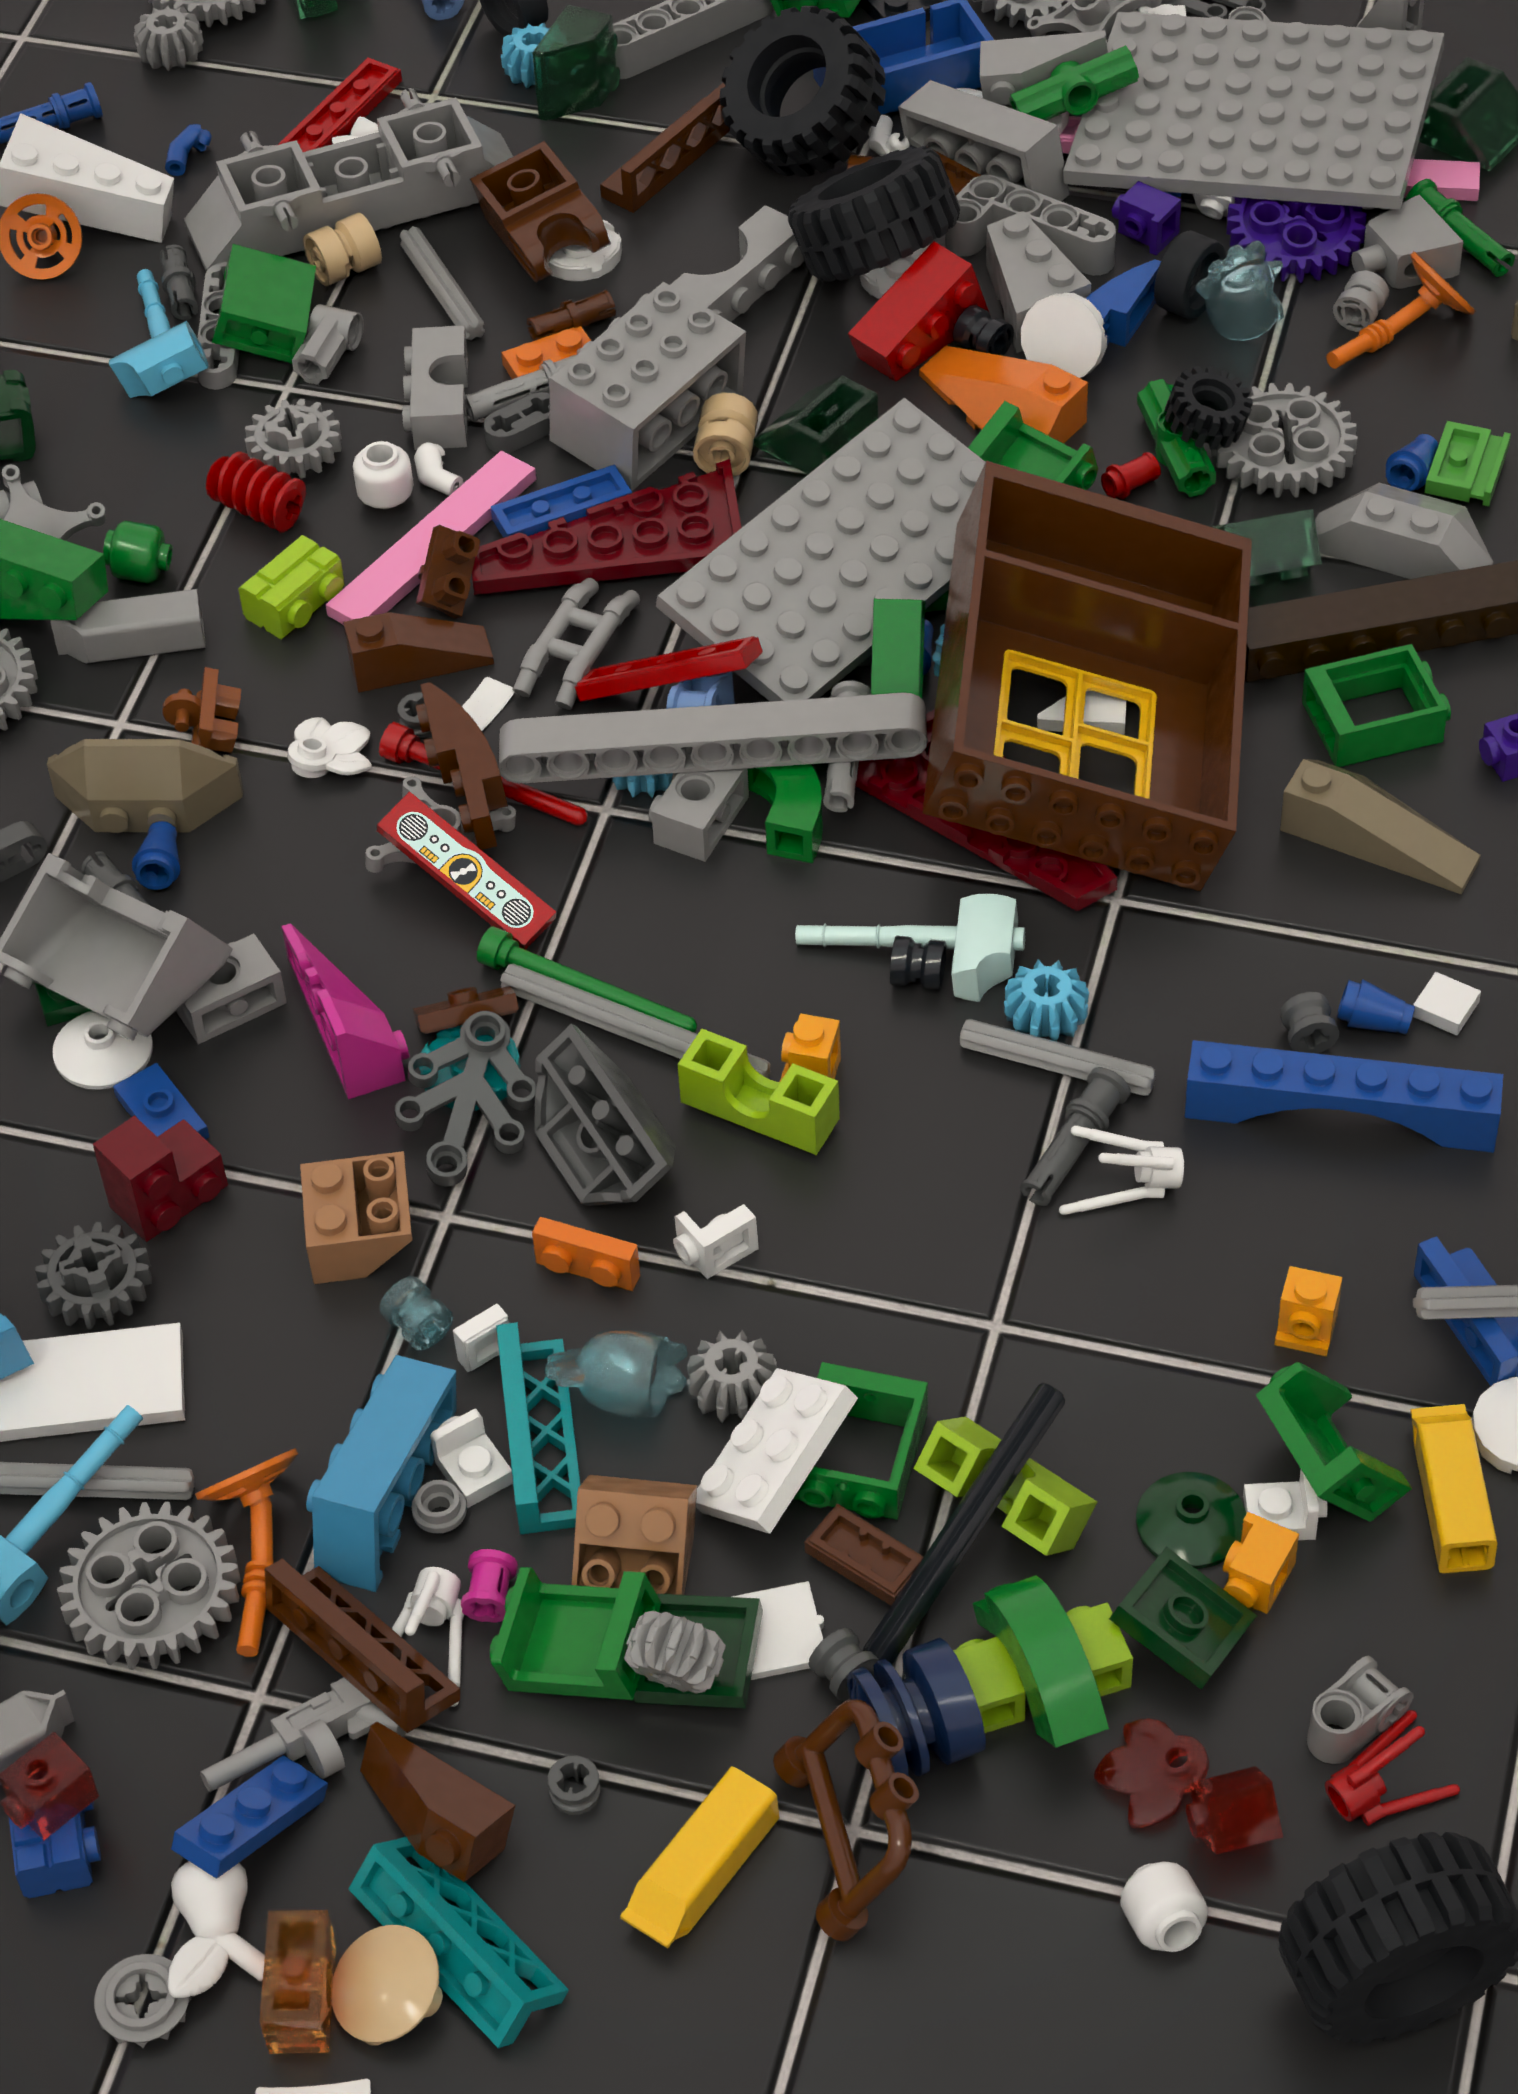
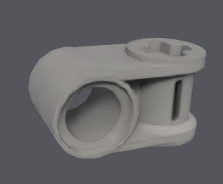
[1306,1655,1414,1764]

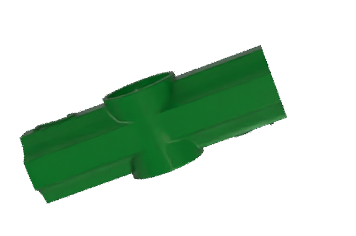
[1009,45,1139,120]
[1137,379,1216,497]

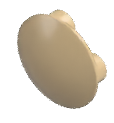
[331,1925,443,2046]

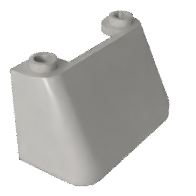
[0,853,233,1041]

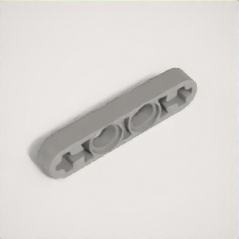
[197,262,240,390]

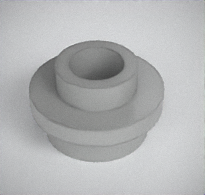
[411,1480,467,1533]

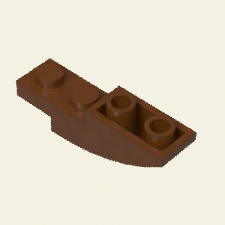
[416,682,508,850]

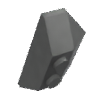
[534,1023,676,1206]

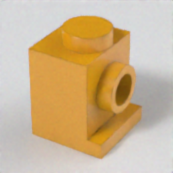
[780,1013,841,1081]
[1274,1266,1343,1357]
[1222,1512,1299,1614]

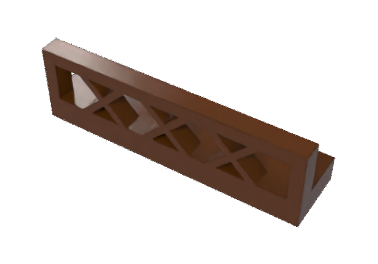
[600,83,730,213]
[265,1558,460,1733]

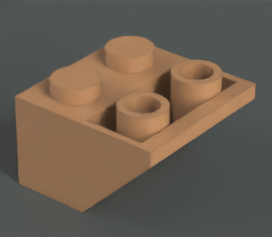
[300,1151,412,1284]
[572,1475,697,1595]

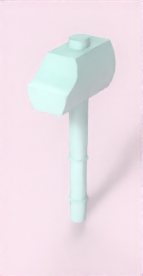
[795,894,1025,1002]

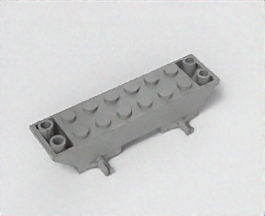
[184,88,513,272]

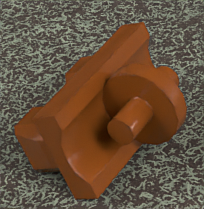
[163,667,241,753]

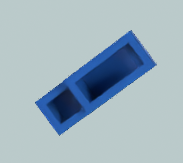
[1085,259,1161,347]

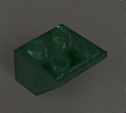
[1419,57,1518,171]
[754,375,878,474]

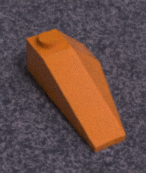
[919,346,1088,444]

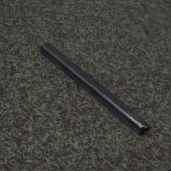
[863,1383,1065,1664]

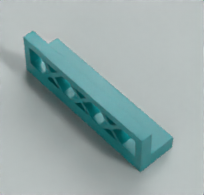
[496,1322,581,1535]
[348,1837,569,2048]

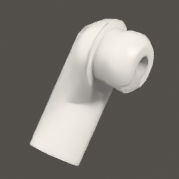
[869,115,910,156]
[414,442,463,496]

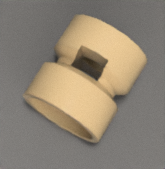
[303,212,382,286]
[693,392,758,476]

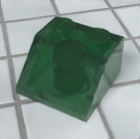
[532,5,620,121]
[1211,509,1322,586]

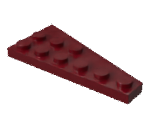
[472,459,741,595]
[855,709,1118,911]

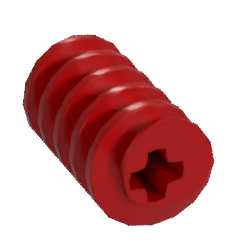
[206,451,306,533]

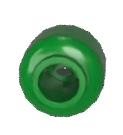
[103,521,173,584]

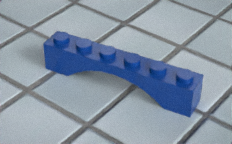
[1185,1040,1504,1153]

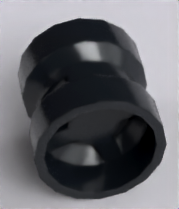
[953,305,1014,356]
[890,935,947,990]

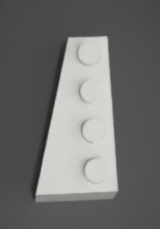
[0,113,174,243]

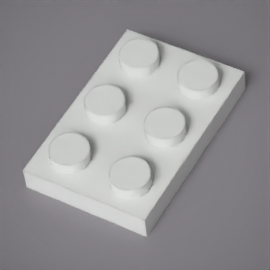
[696,1368,858,1534]

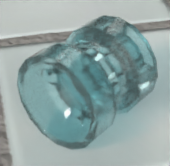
[379,1276,454,1350]

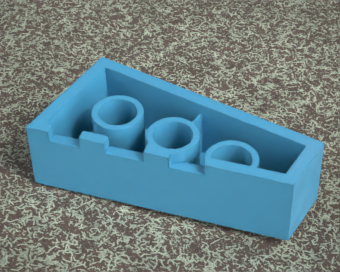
[306,1355,457,1592]

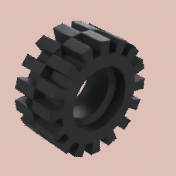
[1164,366,1253,450]

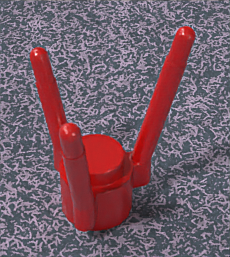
[1324,1710,1460,1826]

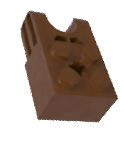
[470,141,611,283]

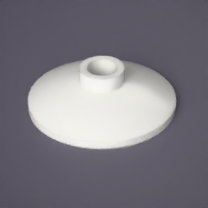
[52,1011,153,1090]

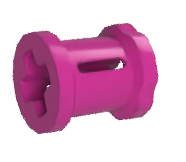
[461,1549,518,1623]

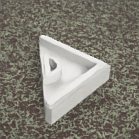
[1037,690,1127,735]

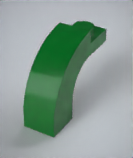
[747,764,823,864]
[972,1575,1109,1748]

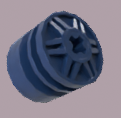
[847,1638,986,1777]

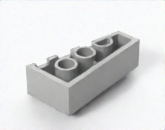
[898,80,1069,201]

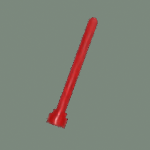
[379,722,588,826]

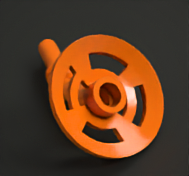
[0,193,82,280]
[1326,251,1476,369]
[195,1448,298,1657]

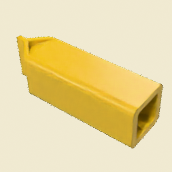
[1410,1404,1497,1573]
[620,1766,780,1949]

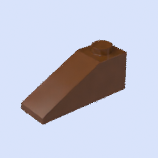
[343,612,494,693]
[360,1722,516,1882]

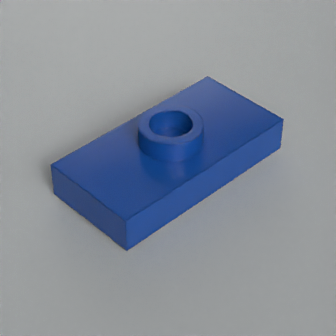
[113,1062,209,1139]

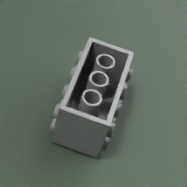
[549,282,746,491]

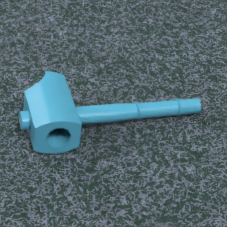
[109,269,208,398]
[0,1405,143,1626]

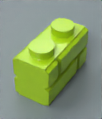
[238,535,345,640]

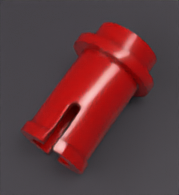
[1101,452,1161,499]

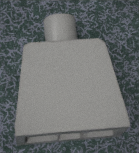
[1351,195,1463,289]

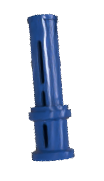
[0,82,103,144]

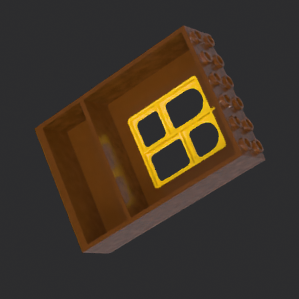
[922,461,1252,892]

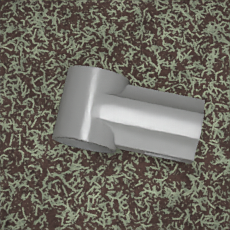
[292,304,364,385]

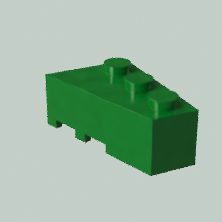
[0,519,109,620]

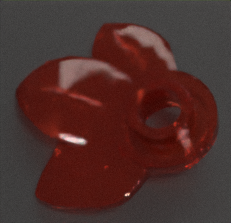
[1094,1718,1209,1828]

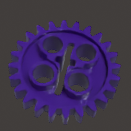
[1226,197,1367,283]

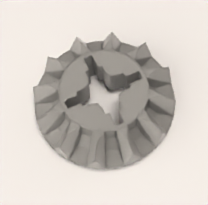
[94,1954,192,2048]

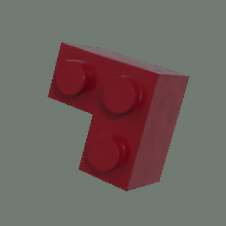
[93,1115,228,1242]

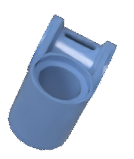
[666,671,735,709]

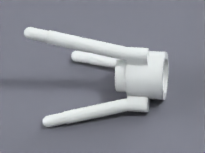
[1059,1126,1184,1215]
[392,1567,464,1707]

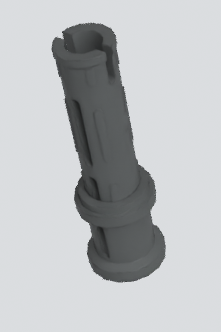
[1020,1067,1131,1206]

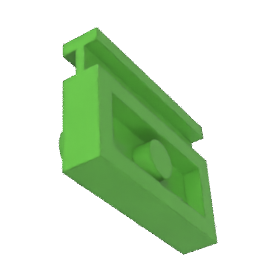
[1425,421,1511,506]

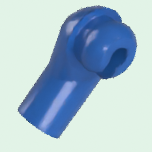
[165,124,212,176]

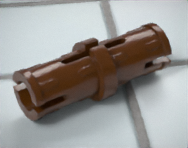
[526,290,616,341]

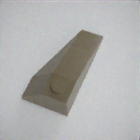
[1280,759,1481,894]

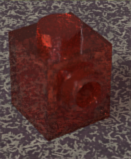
[0,1731,99,1841]
[1186,1766,1283,1855]

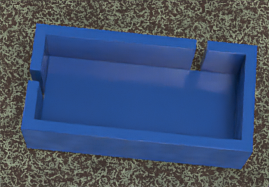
[813,0,994,115]

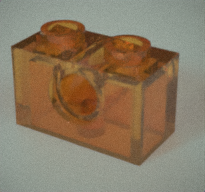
[259,1910,336,2054]

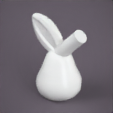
[168,1861,275,1998]

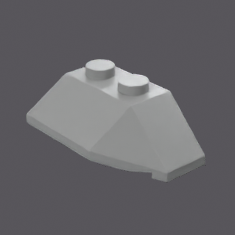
[1303,483,1493,579]

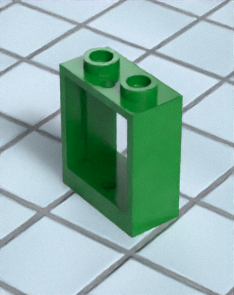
[871,598,926,699]
[1302,644,1451,767]
[793,1362,928,1520]

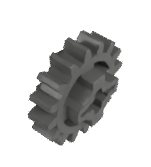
[35,1222,152,1329]

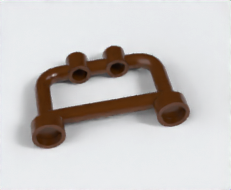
[773,1699,919,1941]

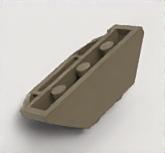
[47,739,244,833]

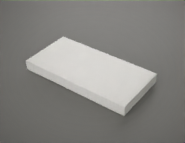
[0,1323,185,1442]

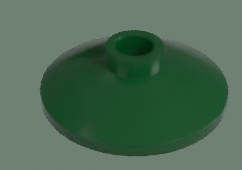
[1136,1472,1246,1569]

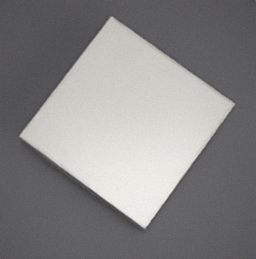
[1413,972,1481,1036]
[453,1303,509,1372]

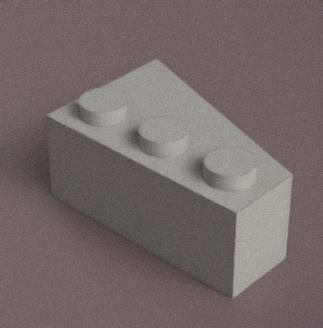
[986,211,1091,353]

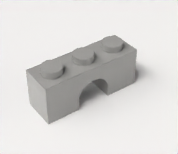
[402,325,469,450]

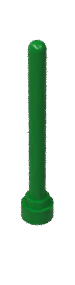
[477,926,697,1033]

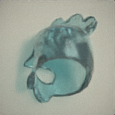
[1196,240,1284,341]
[544,1330,688,1418]

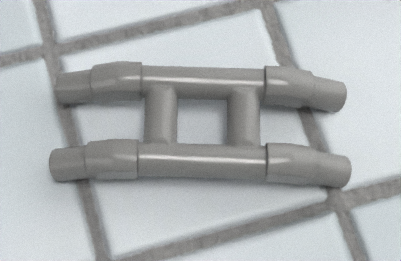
[512,578,640,710]

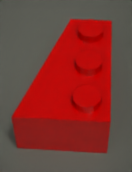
[848,241,990,382]

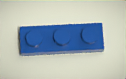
[490,464,632,538]
[171,1755,328,1879]

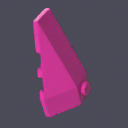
[281,923,410,1100]

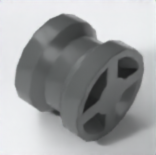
[1280,992,1339,1054]
[808,1628,879,1701]

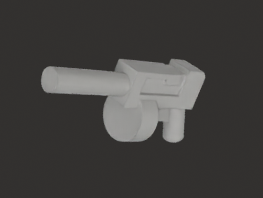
[200,1677,406,1792]

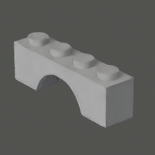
[670,205,804,322]

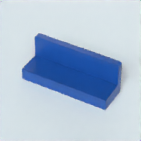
[1414,1236,1518,1386]

